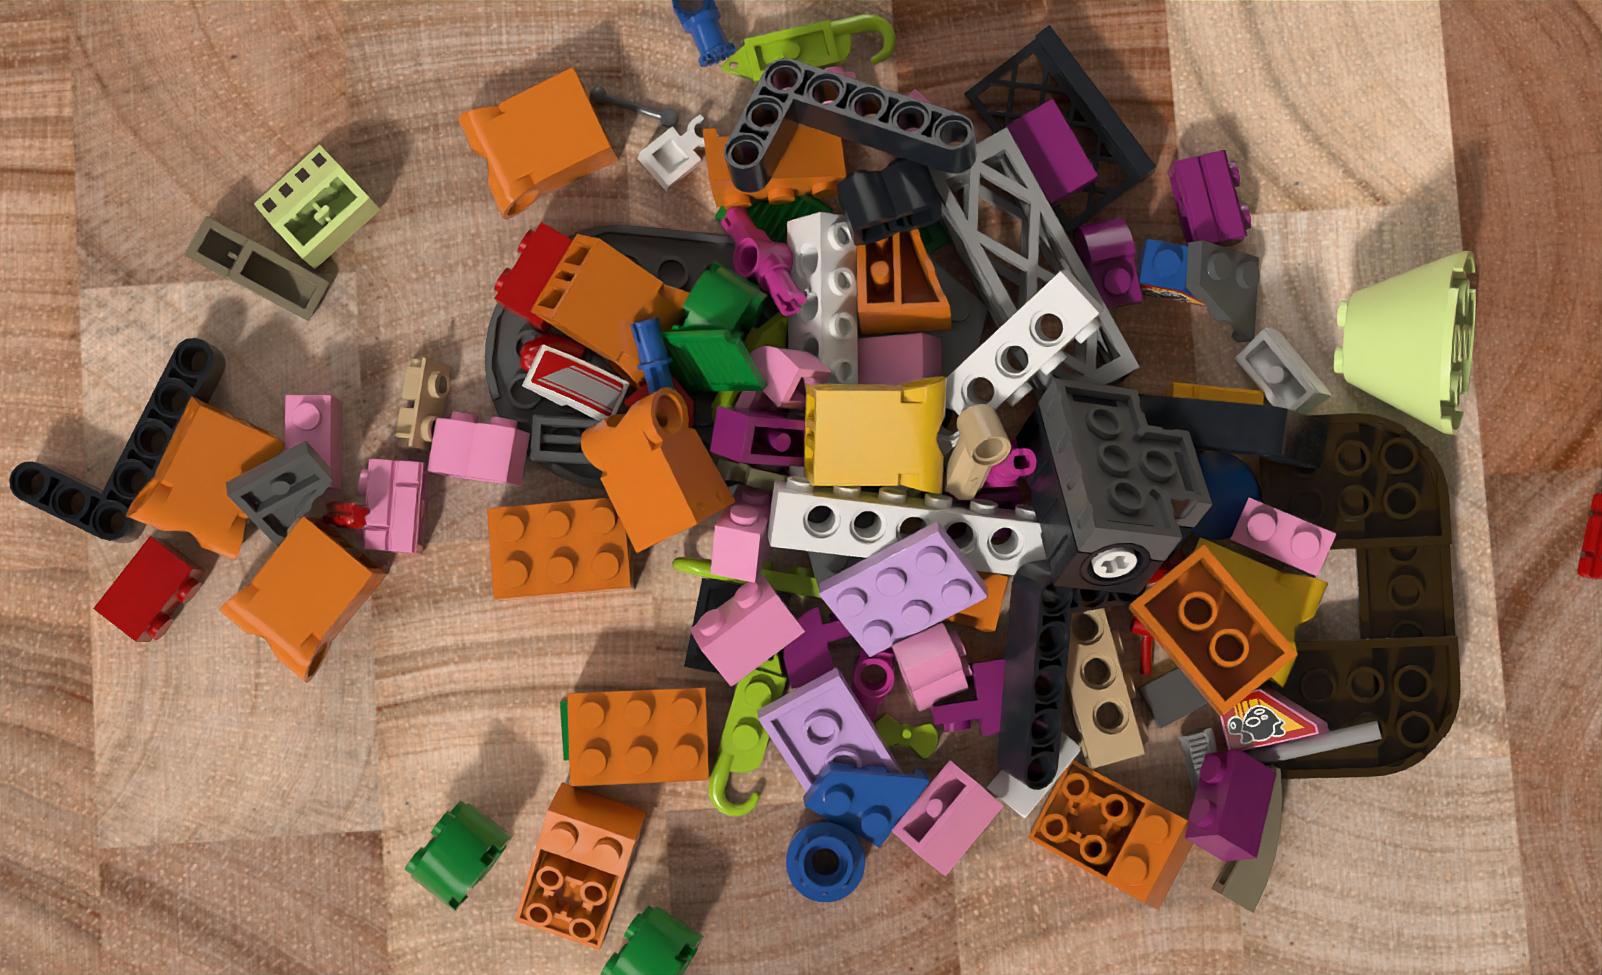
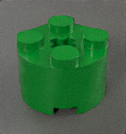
[671,261,767,340]
[404,801,513,911]
[600,905,704,975]

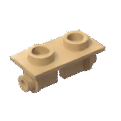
[394,357,451,452]

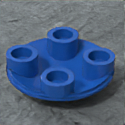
[1191,451,1260,540]

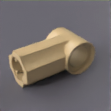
[942,404,1011,500]

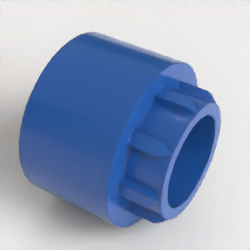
[786,819,865,902]

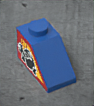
[1135,239,1206,307]

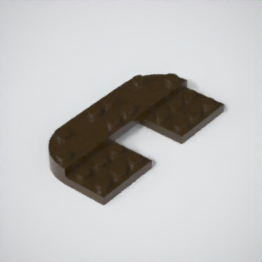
[1259,413,1461,779]

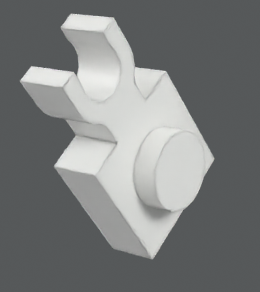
[637,114,719,192]

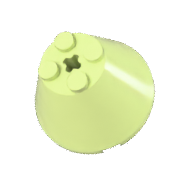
[1334,251,1476,435]

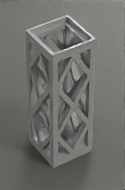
[929,128,1140,404]

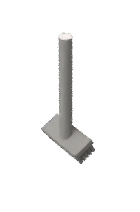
[1178,721,1382,796]

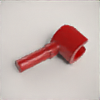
[1130,614,1154,675]

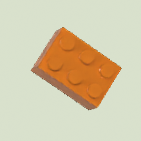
[487,498,635,601]
[1129,544,1298,716]
[567,687,709,786]

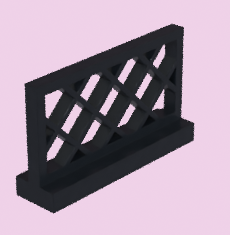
[964,25,1156,234]

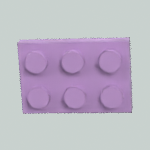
[819,521,988,657]
[757,667,904,821]

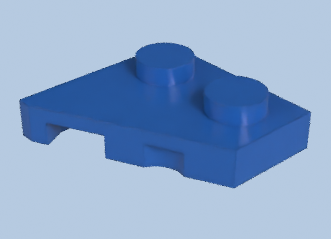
[803,762,930,848]

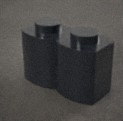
[837,157,942,246]

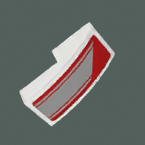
[522,345,630,421]

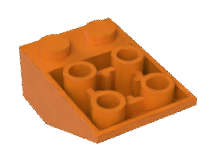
[1028,760,1193,910]
[514,783,647,950]

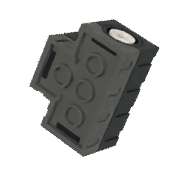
[1016,378,1212,594]

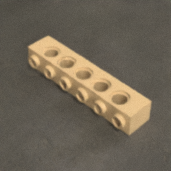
[1021,500,1149,769]

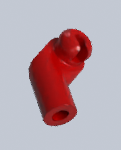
[519,333,587,372]

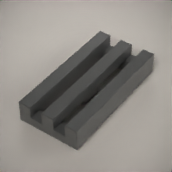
[530,415,600,465]

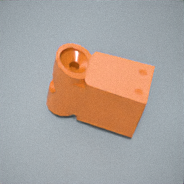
[457,67,619,219]
[530,234,690,390]
[580,387,736,553]
[126,396,285,560]
[219,516,388,683]

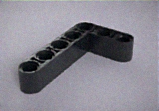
[724,58,977,193]
[9,338,226,544]
[1138,394,1329,469]
[997,559,1147,790]

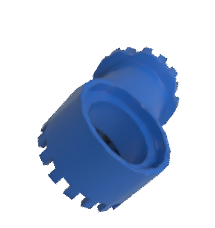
[672,0,736,67]

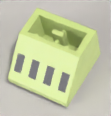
[254,144,380,269]

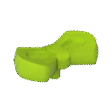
[874,714,939,760]

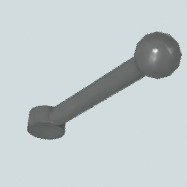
[589,87,678,128]

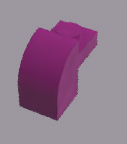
[1073,218,1143,310]
[784,607,852,689]
[930,658,1005,736]

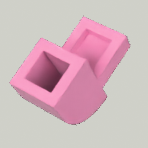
[735,346,832,411]

